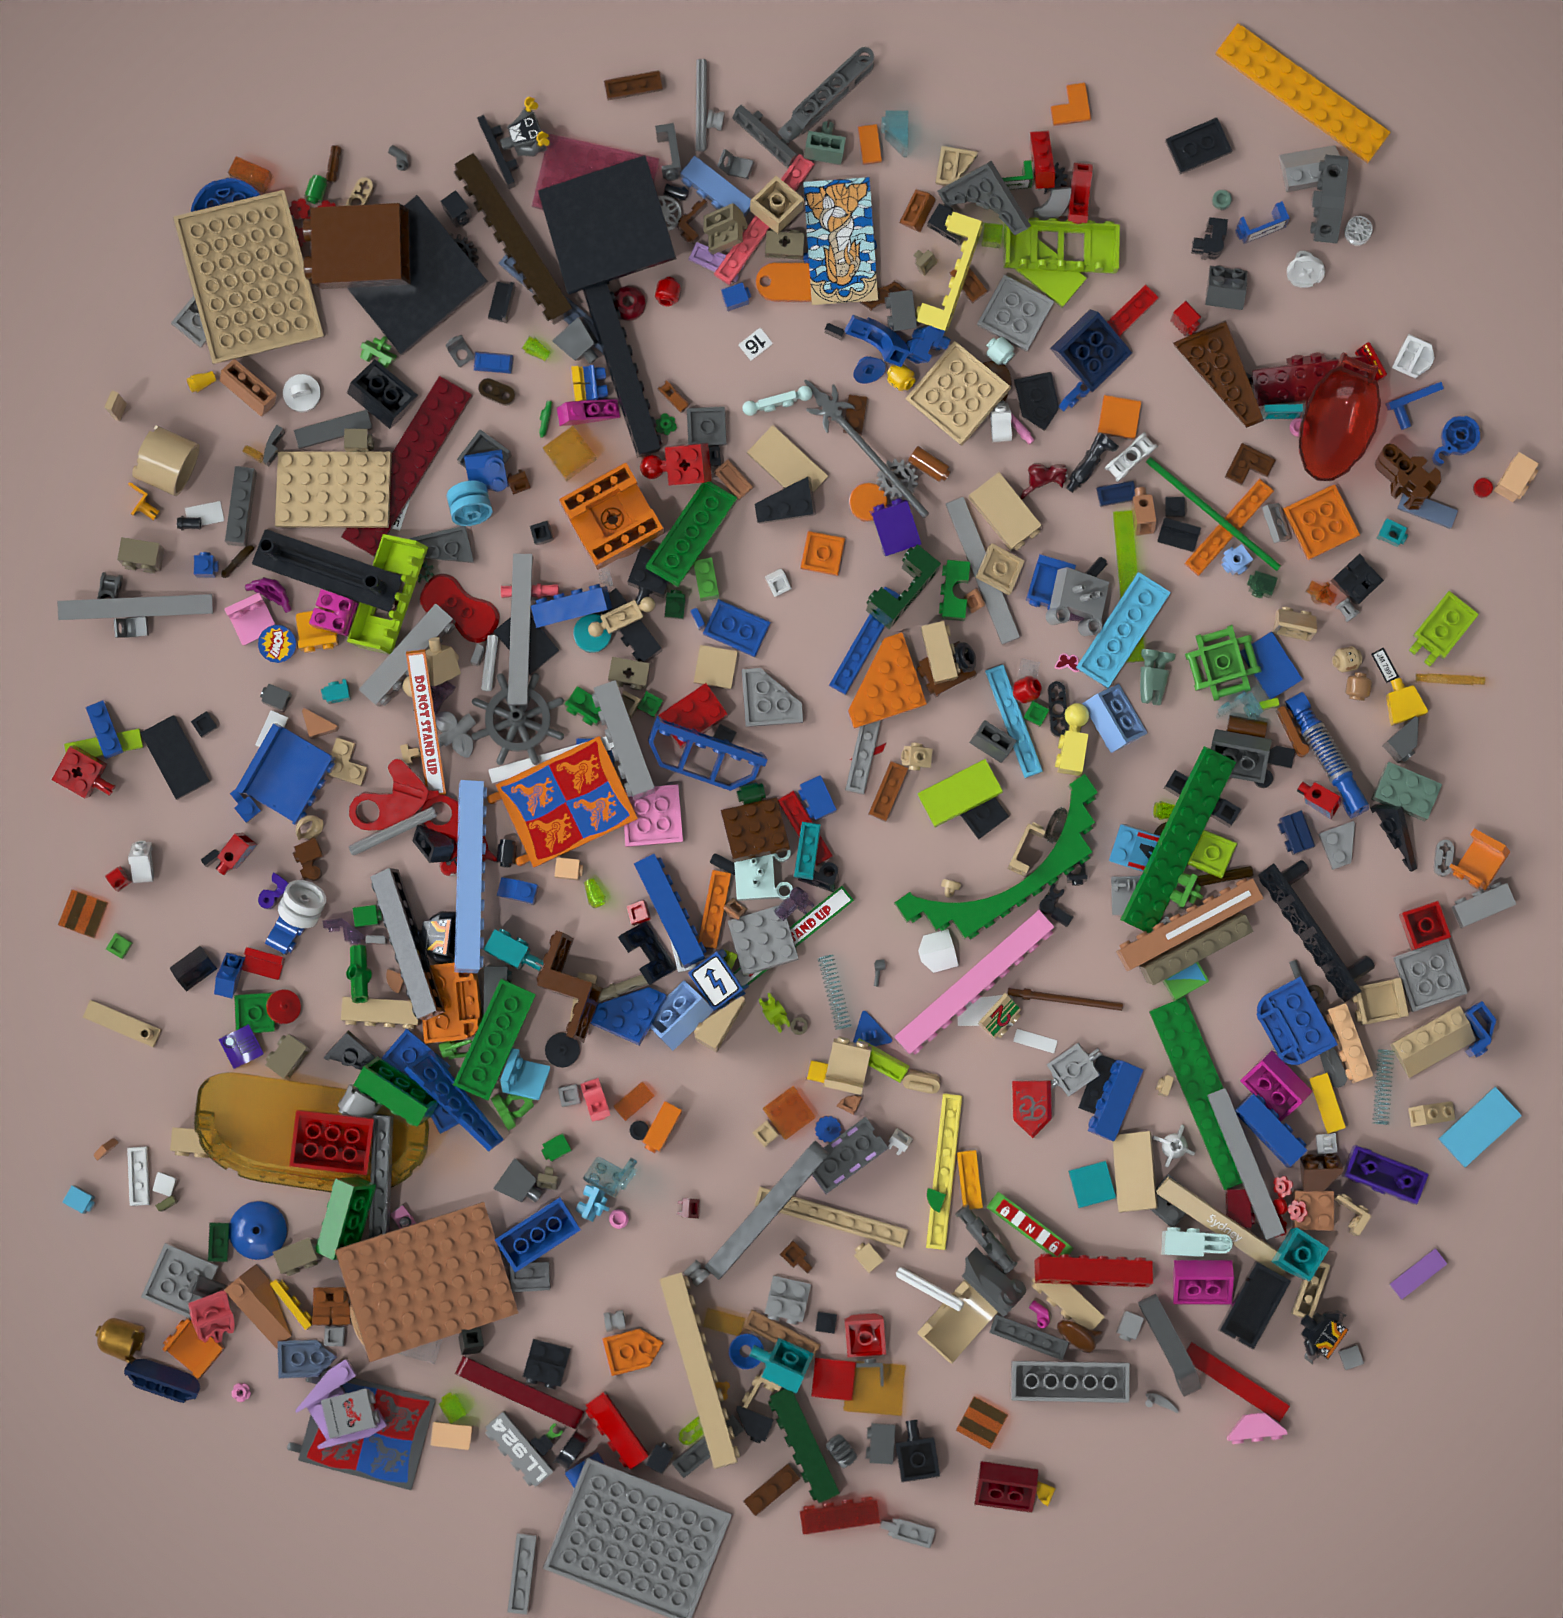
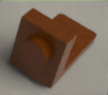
[678,199,708,245]

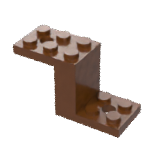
[537,930,603,1043]

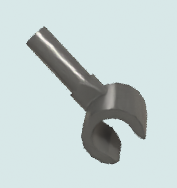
[874,959,886,987]

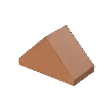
[302,708,339,739]

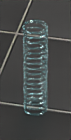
[817,955,852,1030]
[1372,1049,1395,1125]

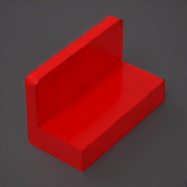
[242,947,285,980]

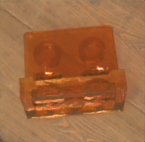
[762,1086,815,1140]

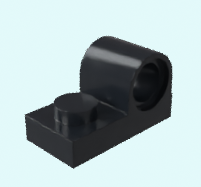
[798,862,839,893]

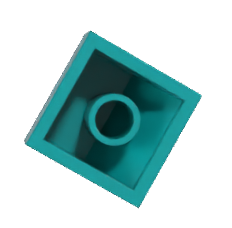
[1271,1227,1329,1282]

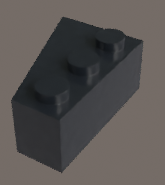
[755,476,816,524]

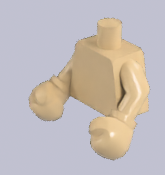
[402,637,461,697]

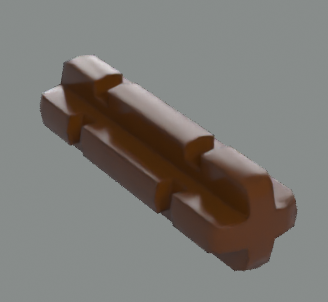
[326,145,342,183]

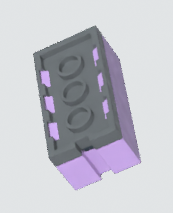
[812,1117,888,1194]

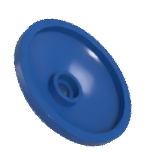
[229,1201,287,1260]

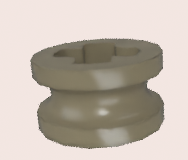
[790,1017,808,1035]

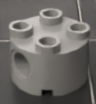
[338,1084,382,1118]

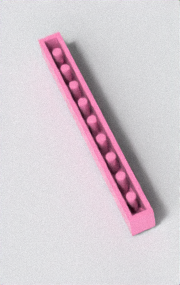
[894,910,1054,1055]

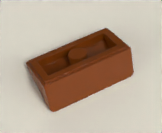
[899,189,936,232]

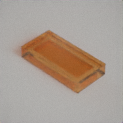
[613,1082,655,1121]

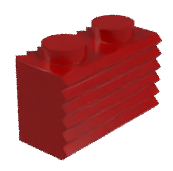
[1170,301,1201,336]

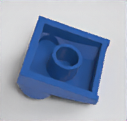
[464,449,508,492]

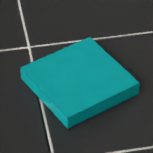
[1261,404,1303,420]
[1068,1161,1116,1208]

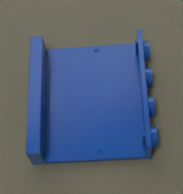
[235,723,336,825]

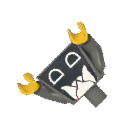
[500,96,550,157]

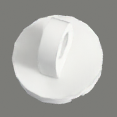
[1287,251,1325,288]
[283,374,321,412]

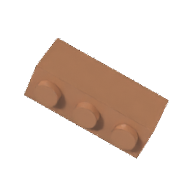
[220,359,277,417]

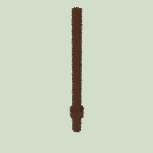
[1007,988,1123,1011]

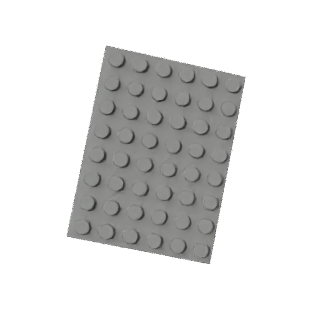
[543,1458,732,1618]

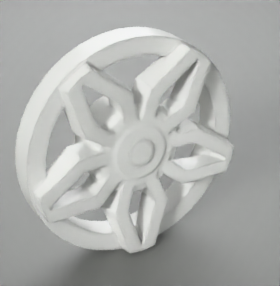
[658,196,681,231]

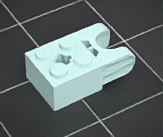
[1161,1227,1233,1257]

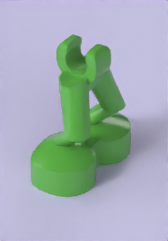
[490,1094,535,1131]

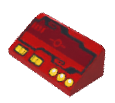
[1355,342,1387,384]

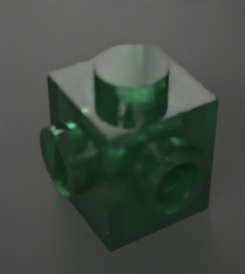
[1247,571,1278,599]

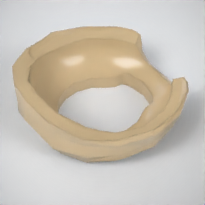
[296,815,324,840]

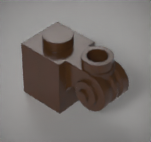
[293,838,324,881]

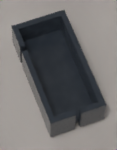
[1218,1262,1291,1350]

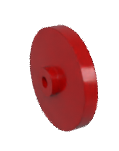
[266,989,301,1024]

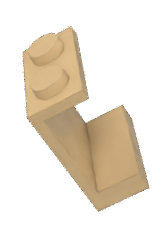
[1007,822,1046,877]
[823,1037,872,1095]

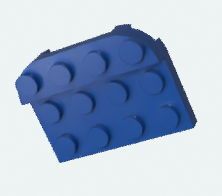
[1257,976,1338,1065]

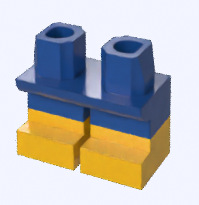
[571,365,608,401]

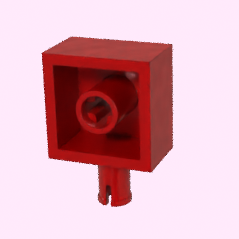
[51,745,115,799]

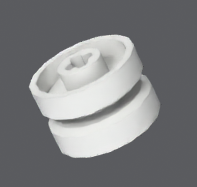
[278,880,326,928]

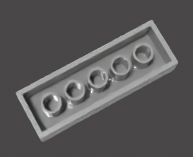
[359,604,456,707]
[592,680,655,801]
[1011,1361,1130,1403]

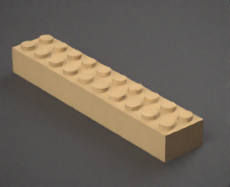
[659,1272,740,1469]

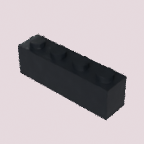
[600,588,662,663]

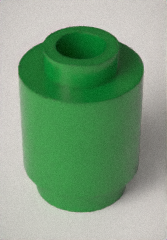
[304,175,328,204]

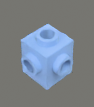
[1222,544,1253,575]

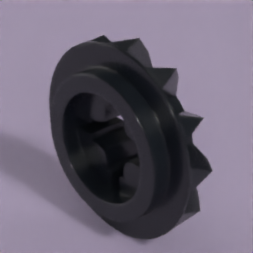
[954,642,976,673]

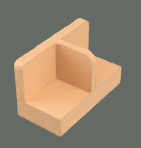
[431,1421,473,1450]

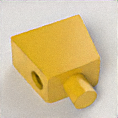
[1386,678,1428,726]

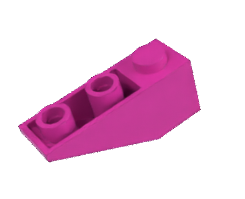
[557,399,620,426]

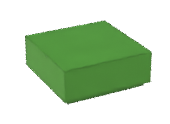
[106,933,133,960]

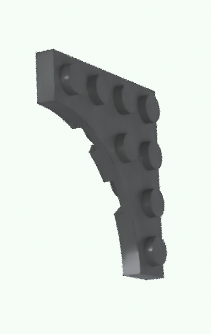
[937,161,1031,236]

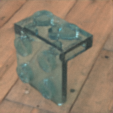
[583,1157,637,1198]

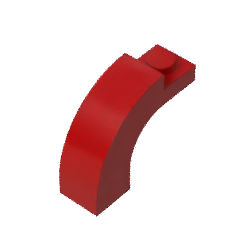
[1068,163,1093,224]

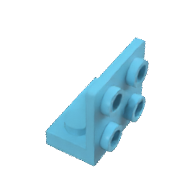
[500,1048,551,1100]

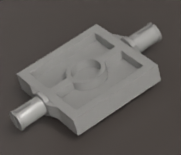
[1047,1043,1102,1097]

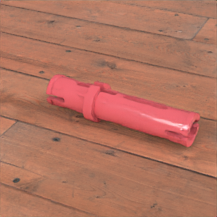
[501,583,559,598]

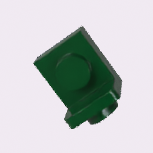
[664,590,686,620]

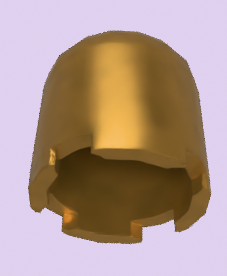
[95,1318,145,1363]

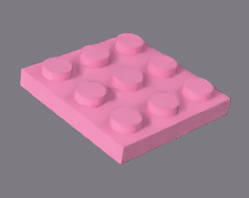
[624,784,683,847]

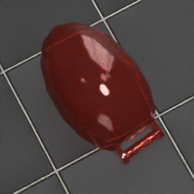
[1298,352,1381,481]

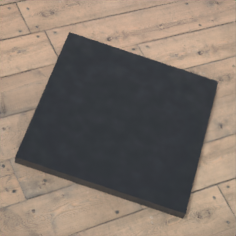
[538,155,677,295]
[347,195,488,355]

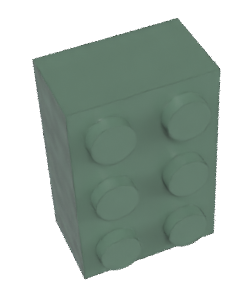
[1372,762,1442,822]

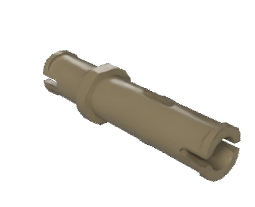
[598,974,648,1003]

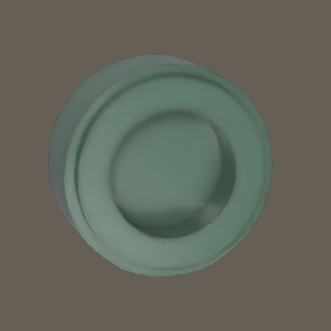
[1212,190,1232,210]

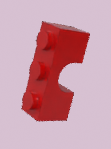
[1030,131,1055,189]

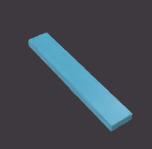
[985,664,1043,778]

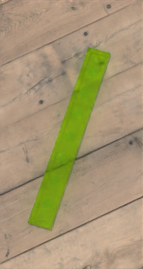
[1113,510,1145,663]

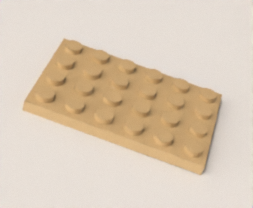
[275,452,392,528]

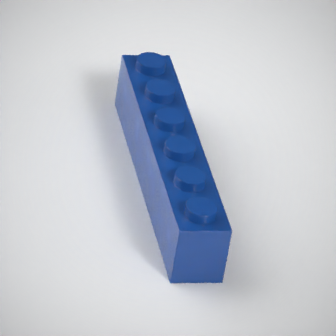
[634,854,707,968]

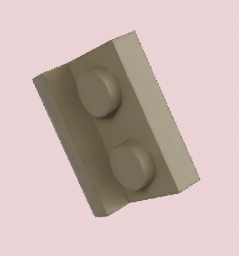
[703,203,747,255]

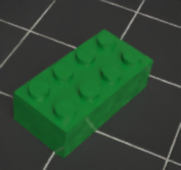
[354,1056,438,1127]
[315,1177,376,1260]

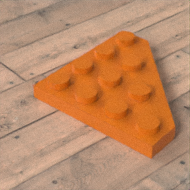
[848,632,927,729]

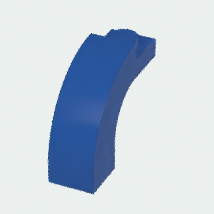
[845,315,910,367]

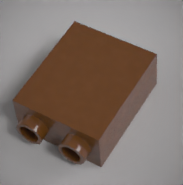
[303,203,410,289]

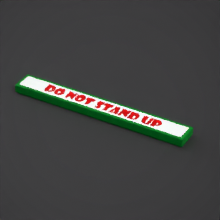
[734,886,854,986]

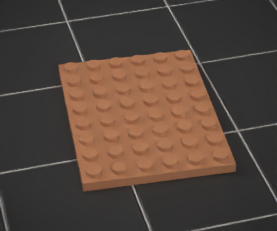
[335,1202,518,1362]

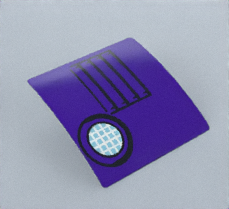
[219,1025,264,1069]

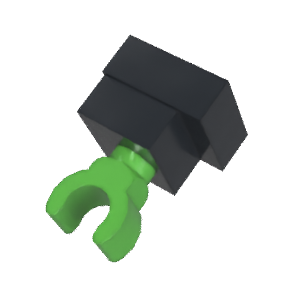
[530,1423,563,1456]

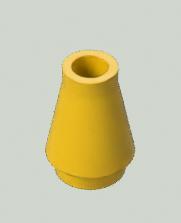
[186,371,216,393]

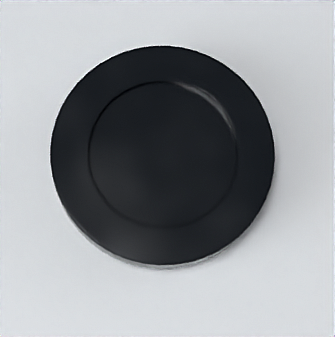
[545,1033,580,1068]

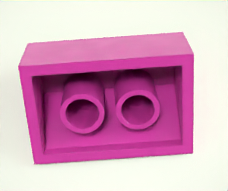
[1240,1050,1313,1122]
[1173,1260,1234,1304]

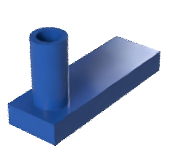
[1385,382,1444,430]

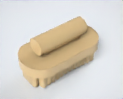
[902,1069,940,1094]

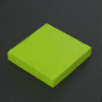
[1187,830,1237,879]

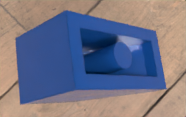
[497,877,539,905]

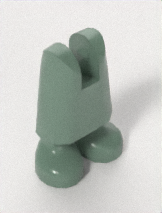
[1140,649,1176,706]

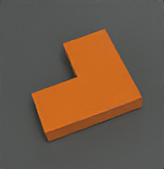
[1050,83,1091,126]

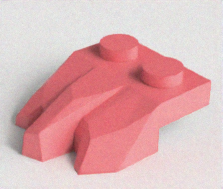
[188,1290,235,1343]

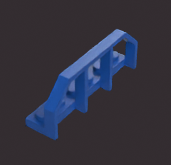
[648,716,768,791]

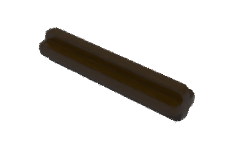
[1197,866,1254,886]

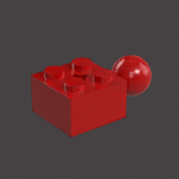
[640,443,712,486]

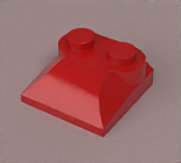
[844,1313,886,1357]

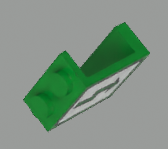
[1002,160,1033,190]

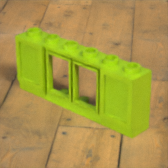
[1003,217,1120,274]
[347,534,428,655]

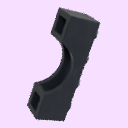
[1163,770,1241,828]

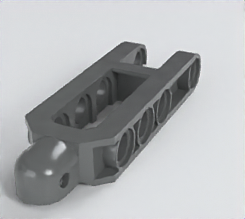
[778,47,874,141]

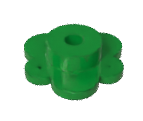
[656,413,677,435]

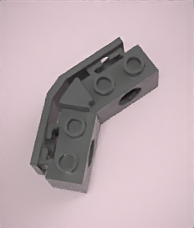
[1310,154,1349,244]

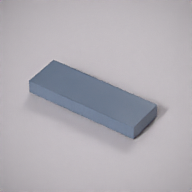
[1397,493,1458,529]

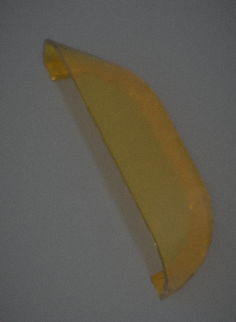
[194,1072,429,1193]

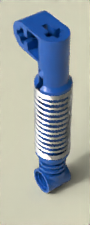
[1285,692,1370,819]

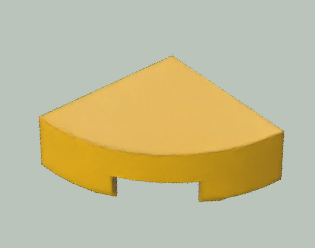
[1036,1481,1055,1506]

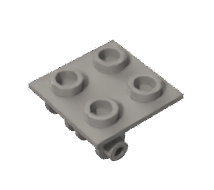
[1111,876,1141,915]

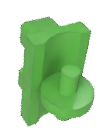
[360,336,397,369]
[1170,873,1204,909]

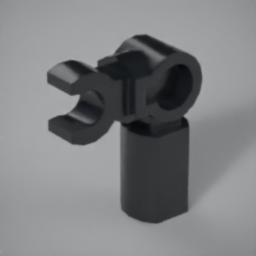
[1039,884,1074,927]

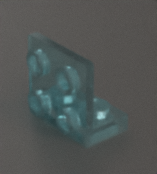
[1216,692,1264,719]

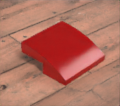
[811,1358,857,1401]

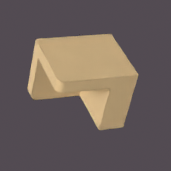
[622,691,641,719]

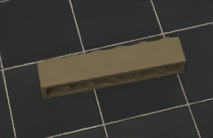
[1139,912,1254,985]

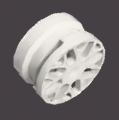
[1344,216,1372,246]

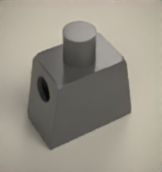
[552,317,598,364]
[493,1158,542,1203]

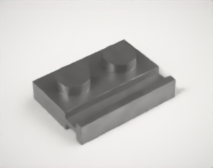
[510,1262,550,1292]

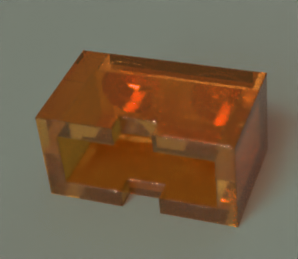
[228,156,273,193]

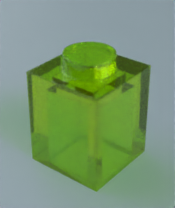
[981,223,1003,248]
[439,1392,468,1424]

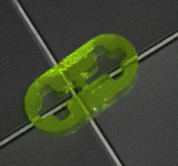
[678,1416,704,1445]

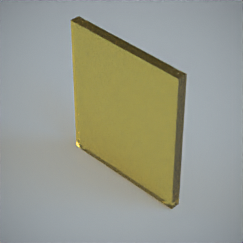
[843,1360,906,1416]

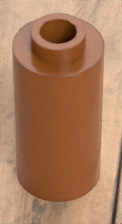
[908,446,951,482]

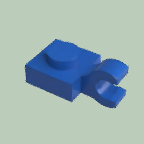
[1058,381,1090,411]
[230,790,261,823]

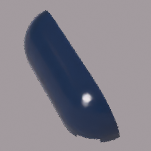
[124,1359,200,1403]

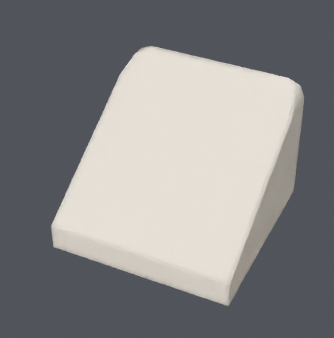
[765,569,792,597]
[153,1172,178,1197]

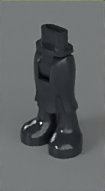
[1065,432,1119,493]

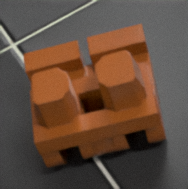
[312,1287,352,1326]

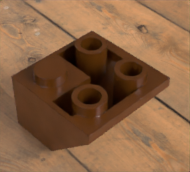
[1299,1153,1343,1192]

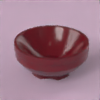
[613,286,646,321]

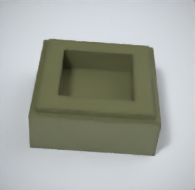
[155,1195,178,1212]

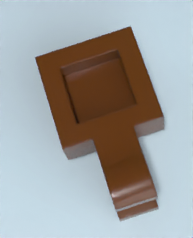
[780,1241,813,1274]

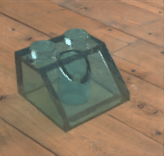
[881,111,908,158]

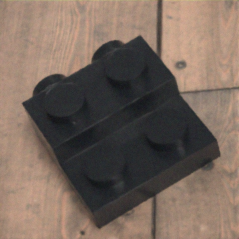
[523,1339,571,1390]

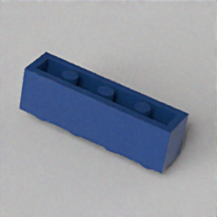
[531,584,612,628]
[1088,1060,1143,1141]

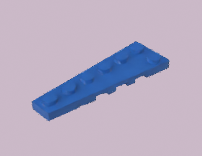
[404,1050,504,1152]

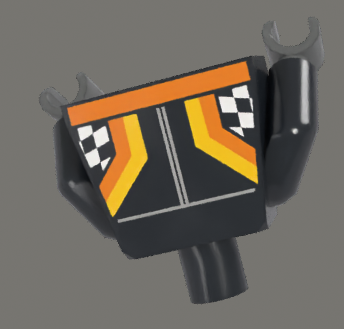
[418,911,456,964]
[1301,1310,1349,1365]

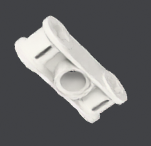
[1105,432,1158,482]

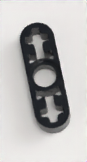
[1048,681,1068,738]

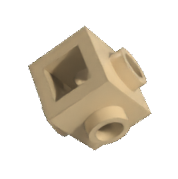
[901,743,933,771]

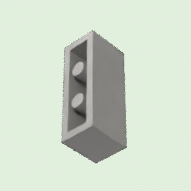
[1451,882,1516,928]

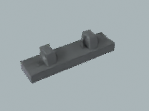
[732,105,797,168]

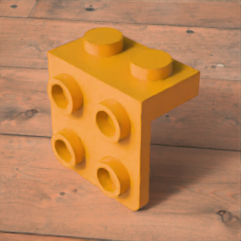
[296,609,339,653]

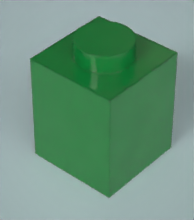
[353,905,382,928]
[541,1133,572,1162]

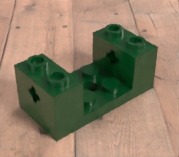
[866,544,941,630]

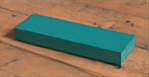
[794,822,821,880]

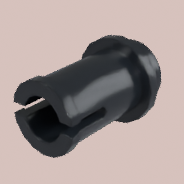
[663,183,688,201]
[177,516,201,531]

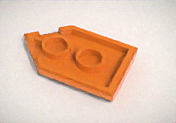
[602,1329,663,1376]

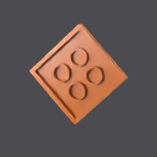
[1283,484,1360,560]

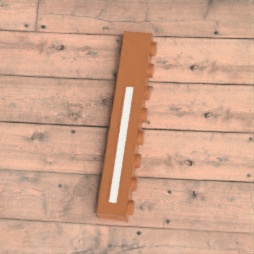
[1116,878,1264,972]

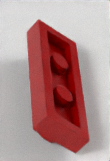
[1107,284,1159,337]

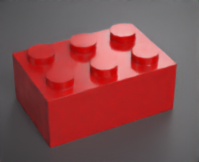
[659,683,728,749]

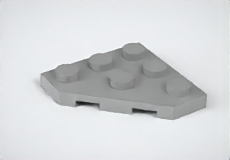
[742,668,803,727]

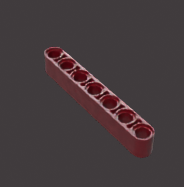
[455,1356,584,1429]

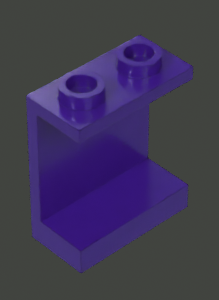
[869,498,922,556]

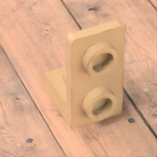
[1408,1101,1455,1127]
[742,1372,781,1409]

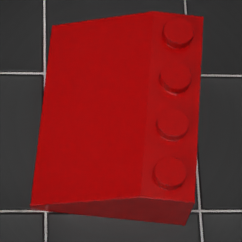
[289,1109,374,1175]

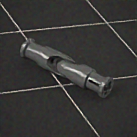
[955,1204,1018,1274]

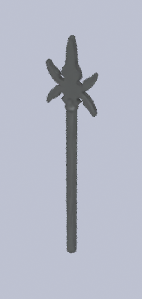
[804,380,929,518]

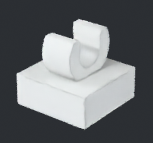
[888,1129,913,1155]
[1315,1133,1337,1154]

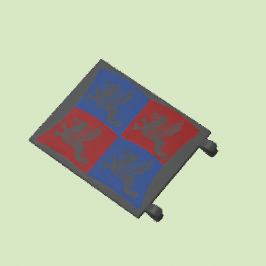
[287,1370,436,1490]

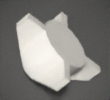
[1152,1125,1195,1167]

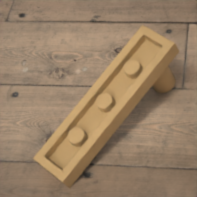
[82,1000,162,1048]

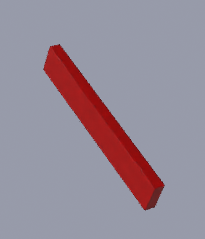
[1186,1342,1290,1422]

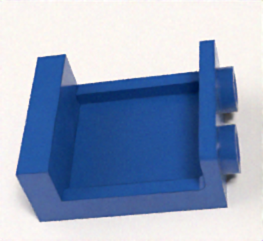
[1026,554,1076,610]

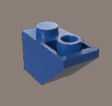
[214,953,245,999]

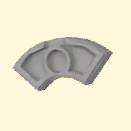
[1033,187,1071,221]

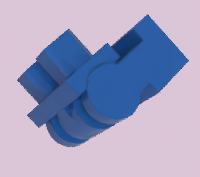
[906,326,951,364]

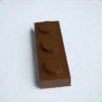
[604,71,663,101]
[743,1464,800,1517]

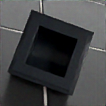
[530,520,554,545]

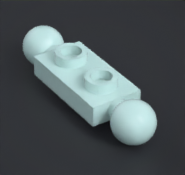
[742,386,812,416]

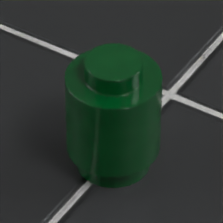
[736,782,766,805]

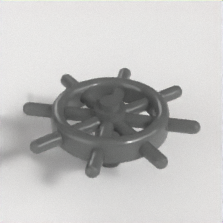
[472,673,564,765]

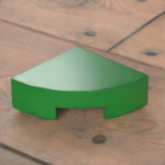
[927,1188,946,1213]

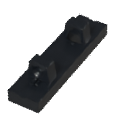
[477,115,519,189]

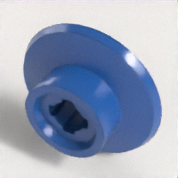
[853,356,886,384]

